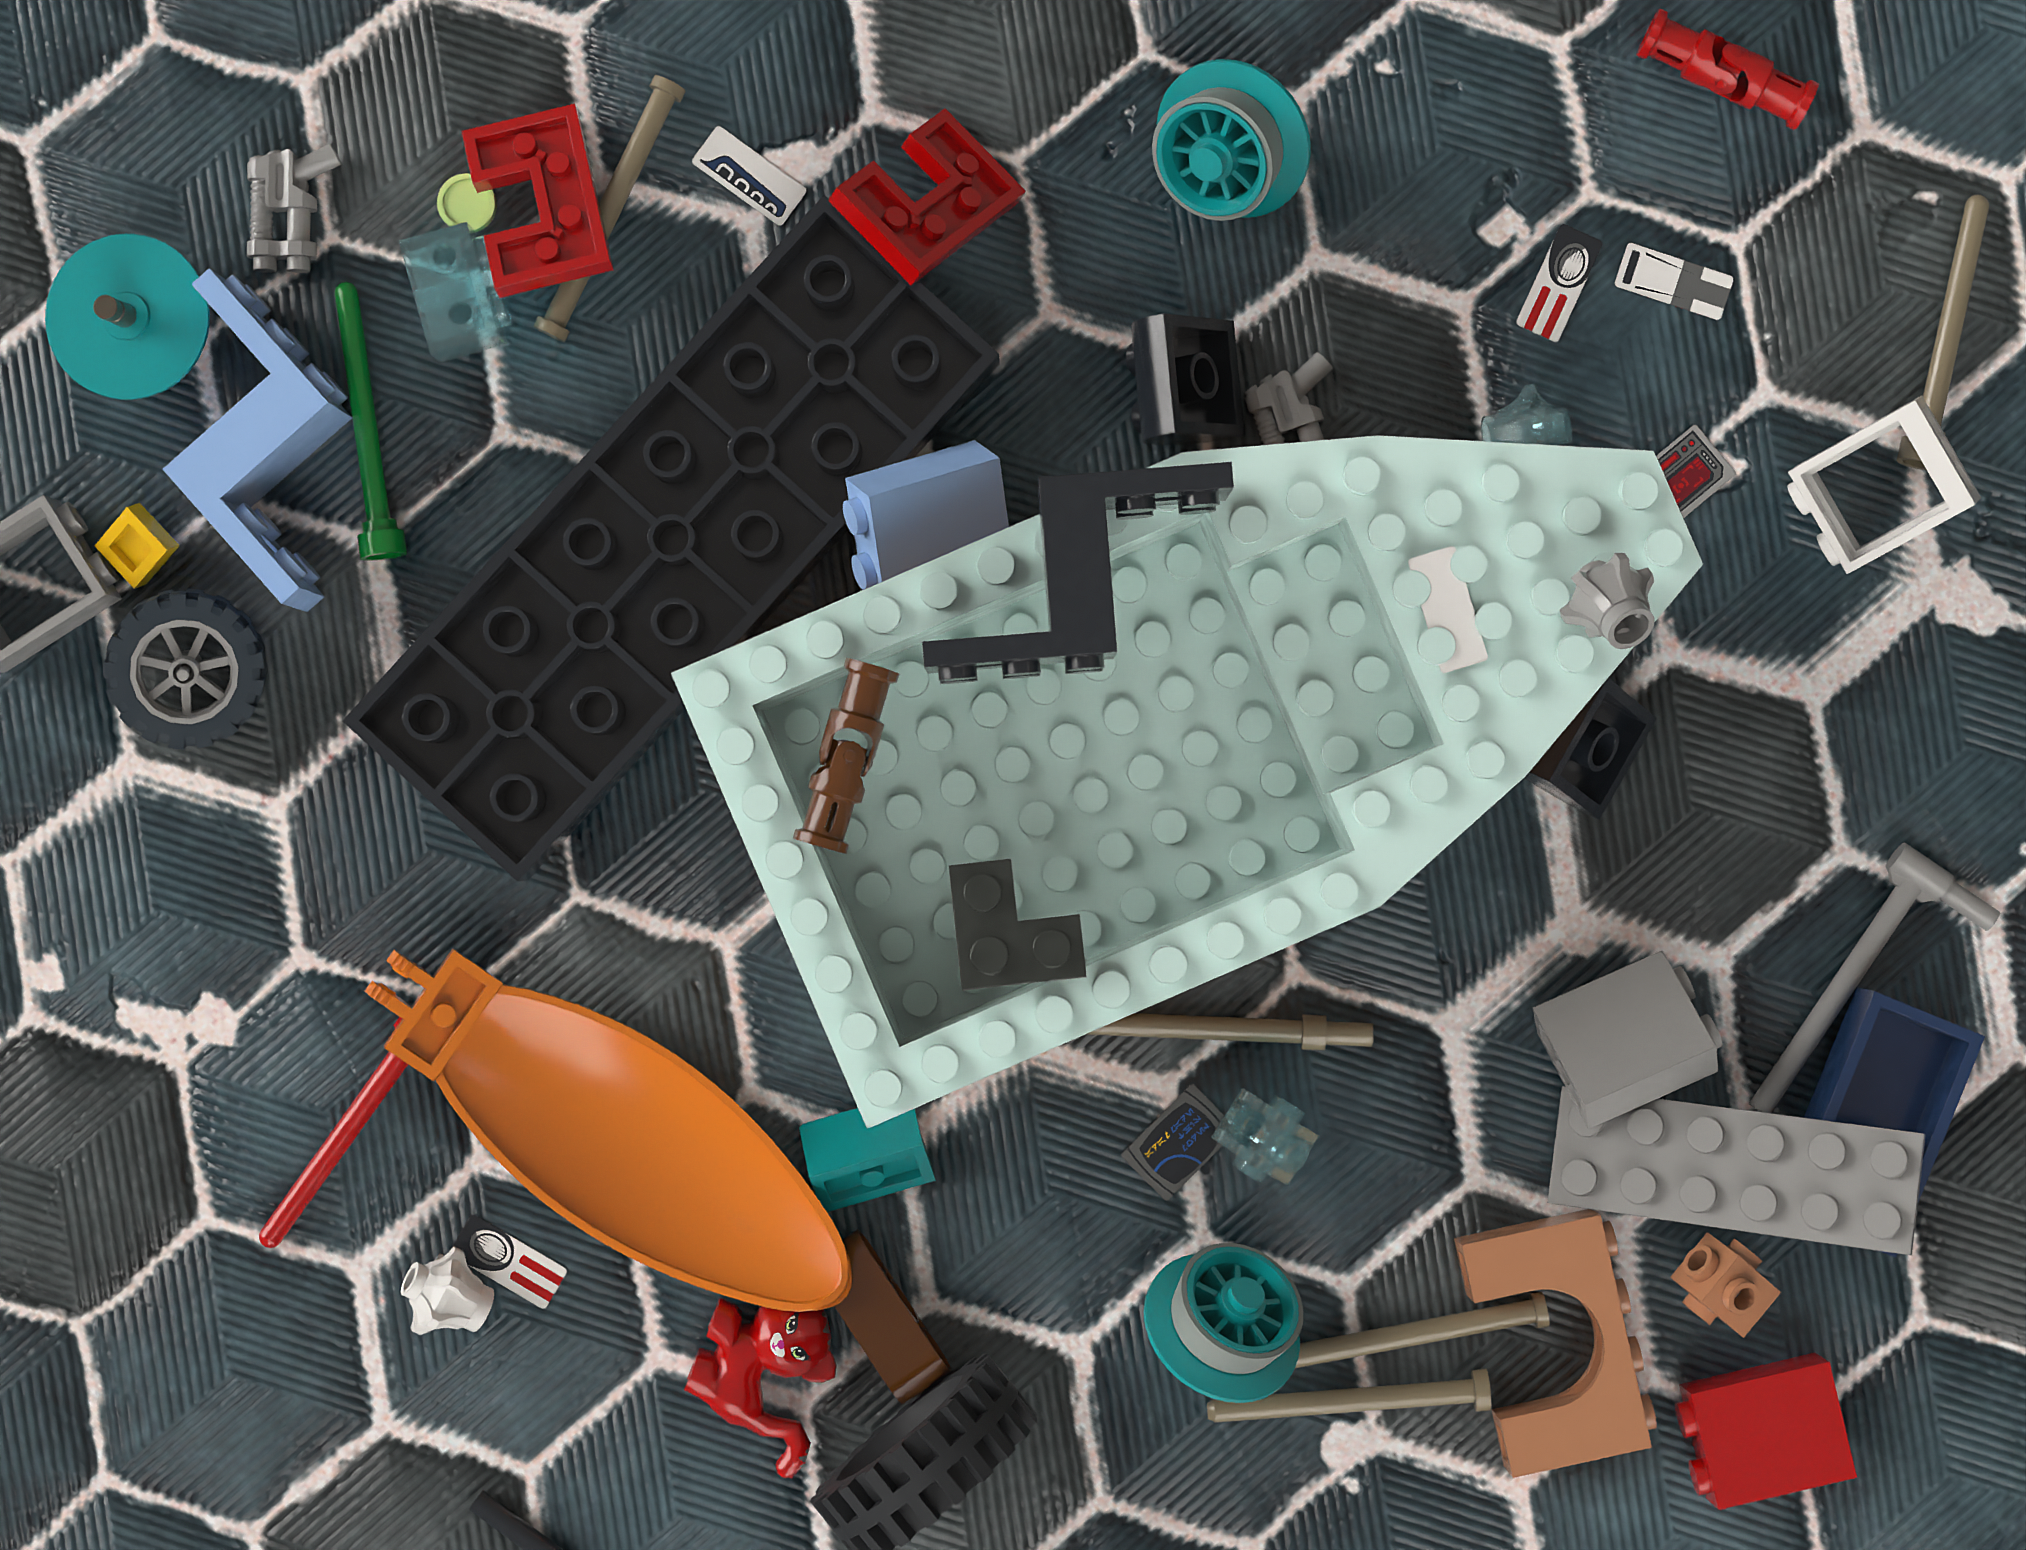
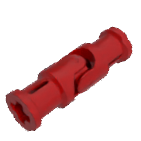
[1636,8,1819,130]

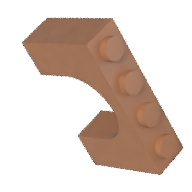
[1454,1209,1657,1478]

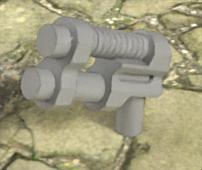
[247,143,342,273]
[1244,352,1333,445]

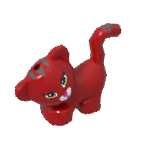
[684,1297,837,1478]

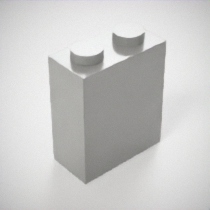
[1533,951,1723,1129]

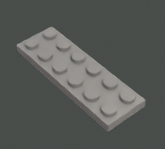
[1547,1086,1925,1255]

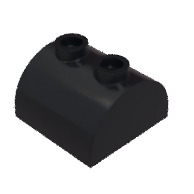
[1126,313,1245,445]
[1524,677,1657,820]

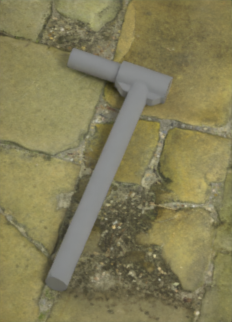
[1749,842,2000,1114]

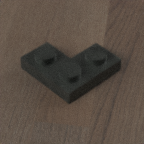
[949,859,1087,991]

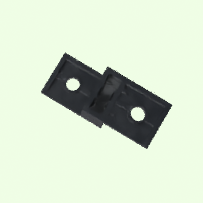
[922,462,1234,684]

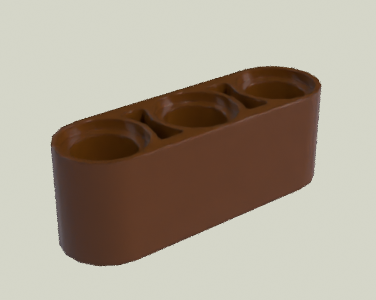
[834,1229,952,1404]

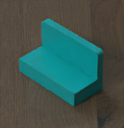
[799,1108,936,1212]

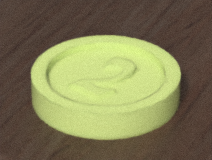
[437,173,497,233]

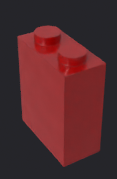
[1675,1353,1857,1510]

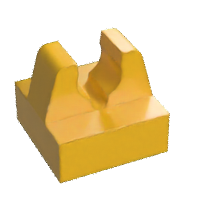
[94,503,180,589]

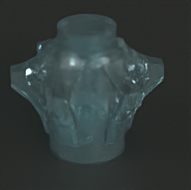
[1481,384,1572,446]

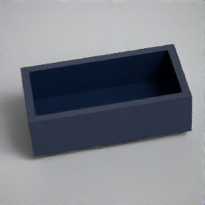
[1804,988,1985,1258]

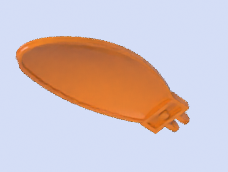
[364,948,852,1312]

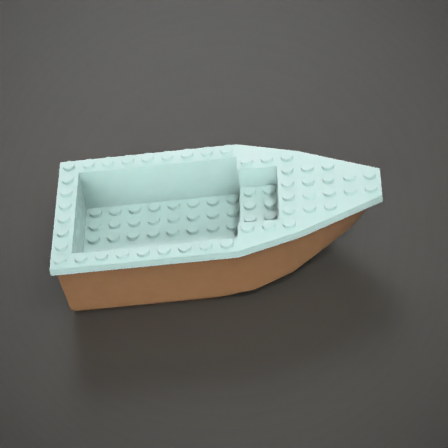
[671,435,1703,1129]

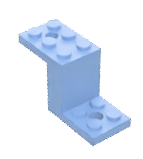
[163,268,352,612]

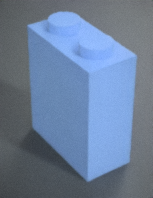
[843,440,1009,590]

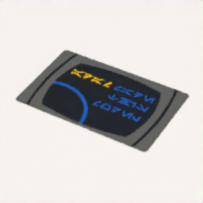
[1121,1084,1237,1201]

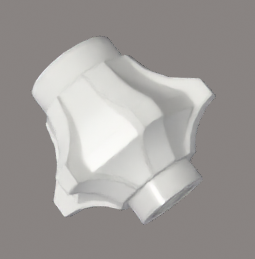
[401,1247,494,1335]

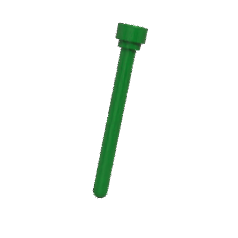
[335,282,407,561]

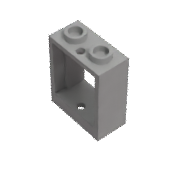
[0,495,122,673]

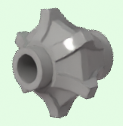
[1560,553,1654,649]

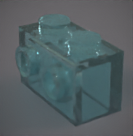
[399,222,512,363]

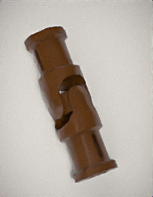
[793,658,900,854]

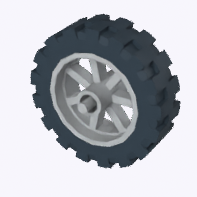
[103,589,267,749]

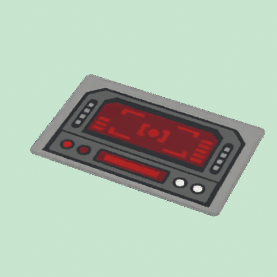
[1656,425,1736,518]

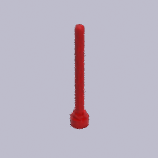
[259,1005,411,1248]

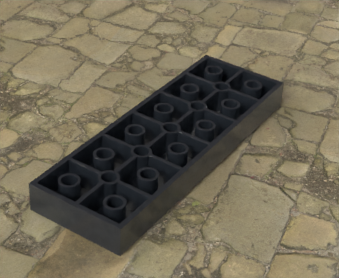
[342,195,1000,882]

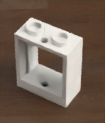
[1787,396,1981,574]

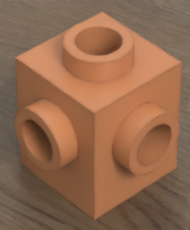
[1670,1232,1781,1338]

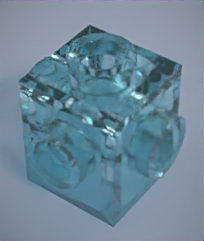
[1211,1088,1319,1186]

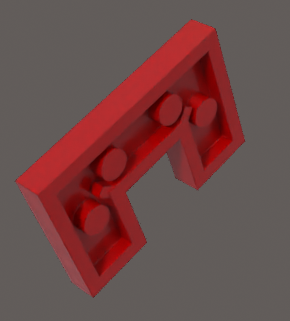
[461,103,614,298]
[828,108,1026,286]

